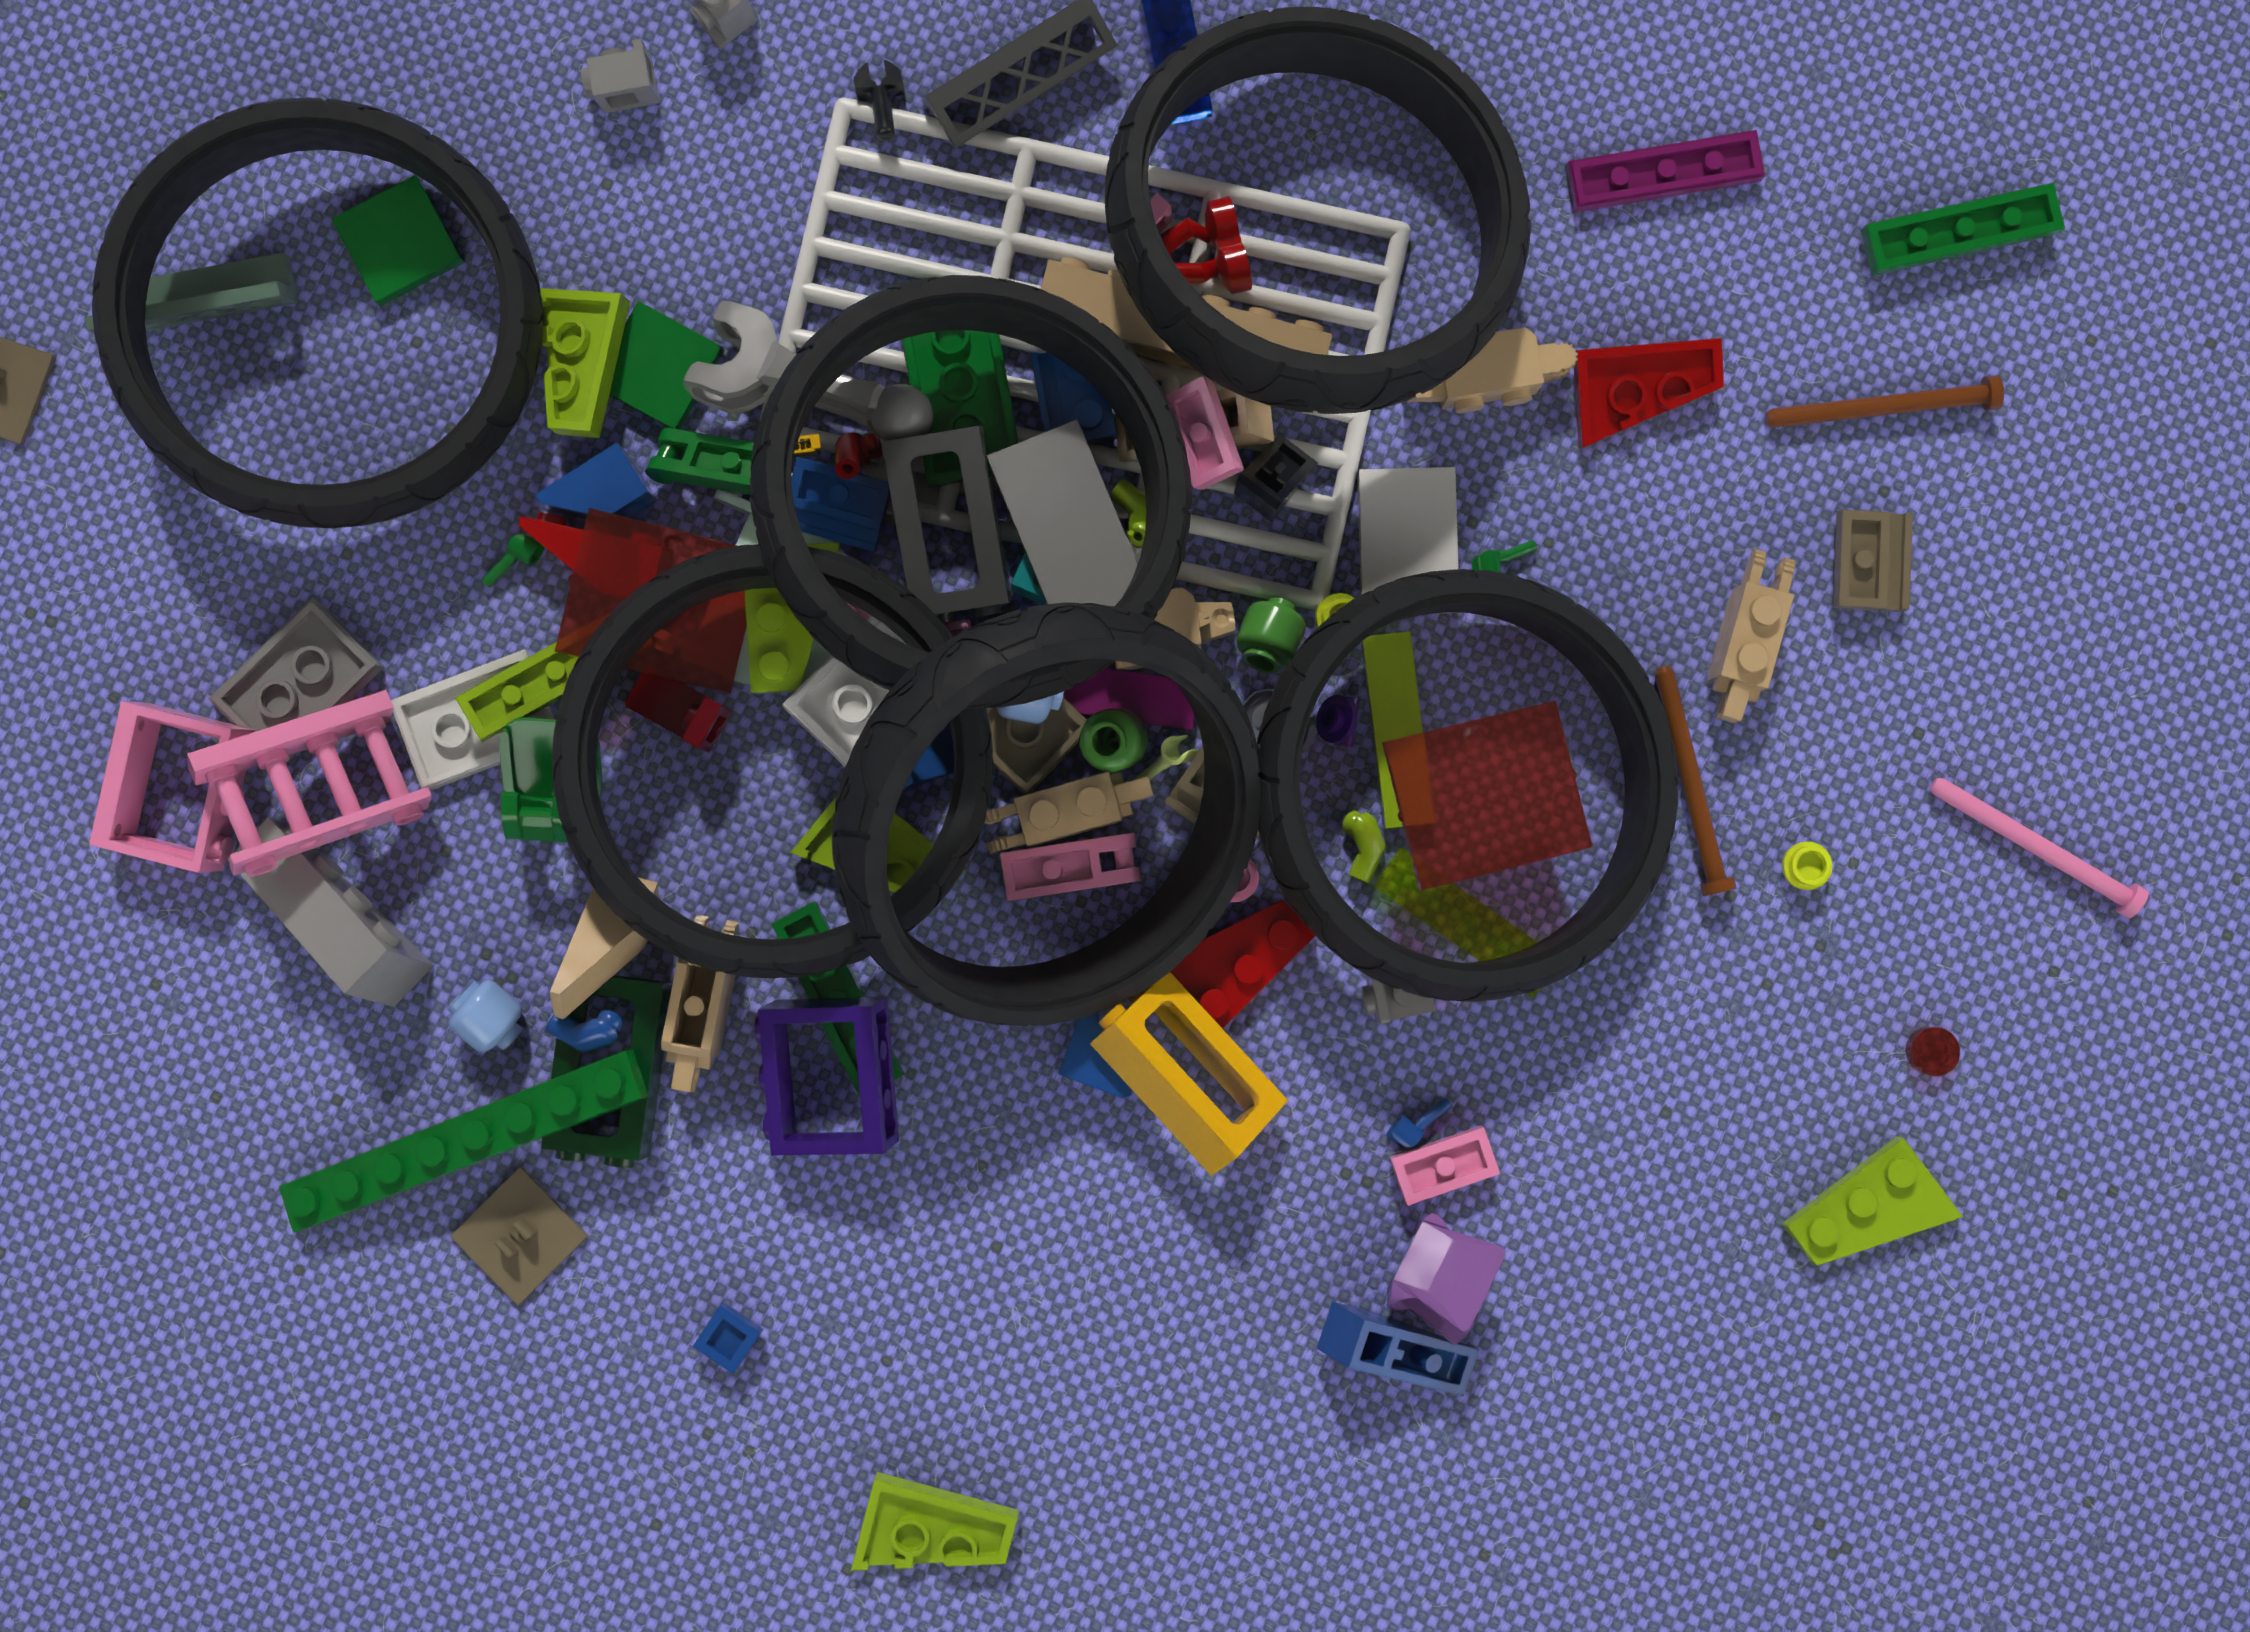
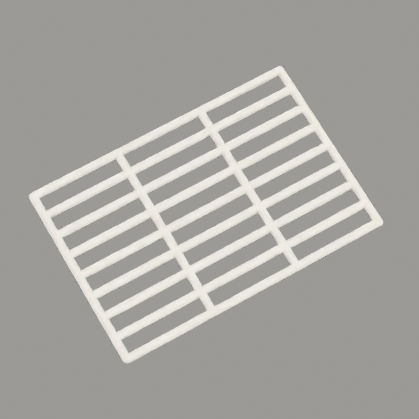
[759,97,1411,611]

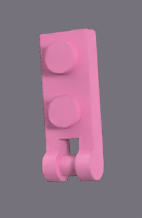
[1000,833,1142,902]

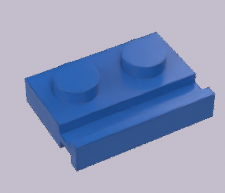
[1030,352,1117,444]
[792,457,891,552]

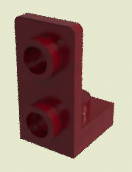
[625,665,733,753]

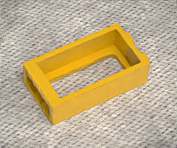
[1090,972,1288,1176]

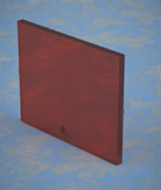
[555,508,747,694]
[1382,701,1593,891]

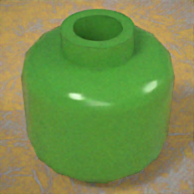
[1236,597,1306,673]
[1079,708,1148,772]

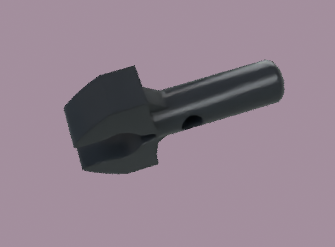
[854,60,905,141]

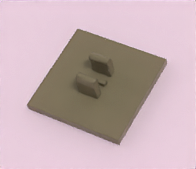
[0,337,57,446]
[450,1166,589,1306]

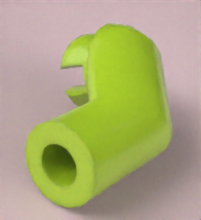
[1110,478,1146,549]
[1342,811,1385,885]

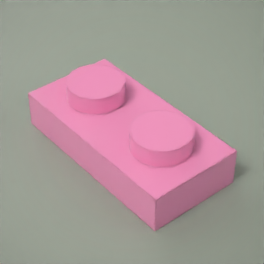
[1165,376,1244,490]
[1389,1126,1500,1206]

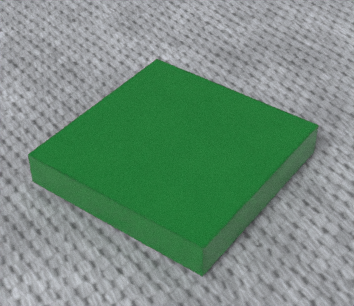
[331,175,465,307]
[609,301,725,430]

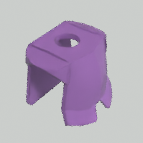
[1387,1213,1505,1345]

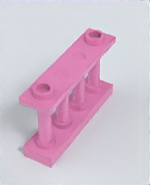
[187,690,432,877]

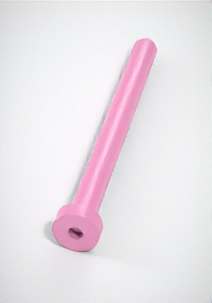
[1930,778,2149,919]

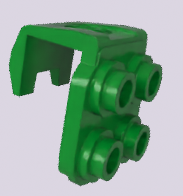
[499,718,603,843]

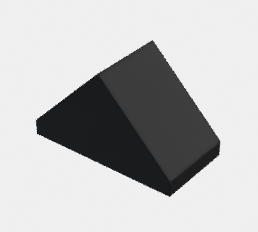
[1234,433,1318,523]

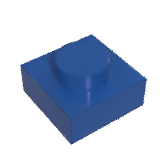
[692,1302,764,1374]

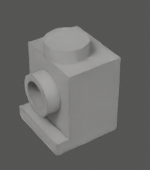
[690,0,757,50]
[581,39,660,114]

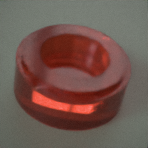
[1905,1026,1960,1076]

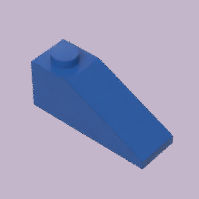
[1317,1301,1479,1396]

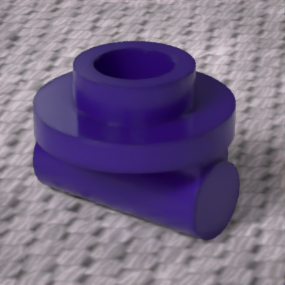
[1316,695,1360,747]

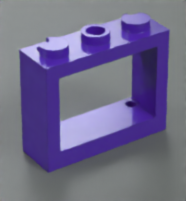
[754,996,899,1156]

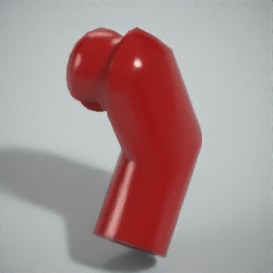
[835,432,883,479]

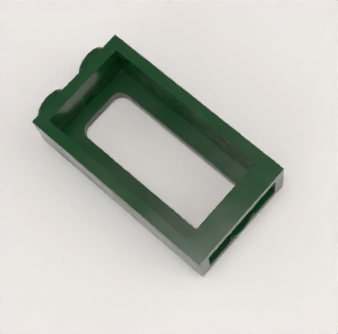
[541,975,673,1168]

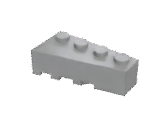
[227,817,435,1007]

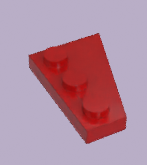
[1574,338,1724,449]
[1170,900,1315,1029]

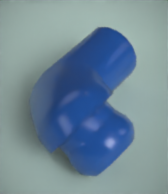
[545,1010,623,1052]

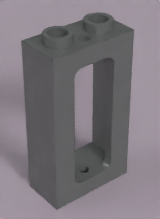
[881,426,1012,623]

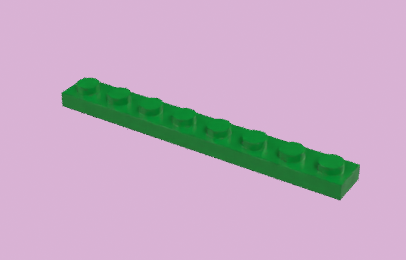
[279,1050,649,1233]

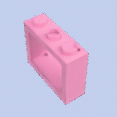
[89,701,255,873]

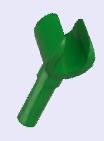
[481,534,545,587]
[1472,540,1537,573]

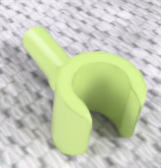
[1134,734,1199,781]

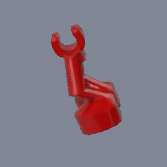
[1160,196,1252,295]

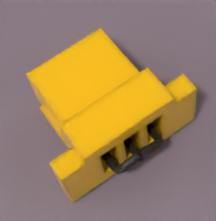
[794,434,821,457]

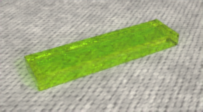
[1372,847,1540,998]

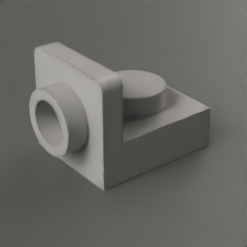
[1361,975,1435,1024]

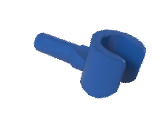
[1386,1098,1453,1148]

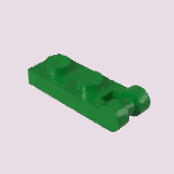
[645,428,754,495]

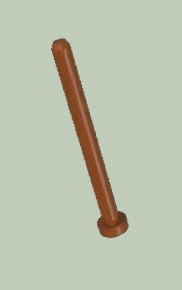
[1765,375,2004,428]
[1655,666,1737,896]

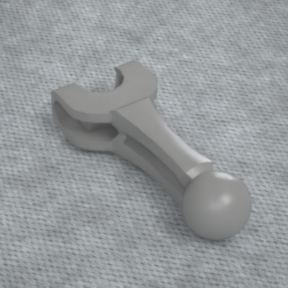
[682,301,933,441]

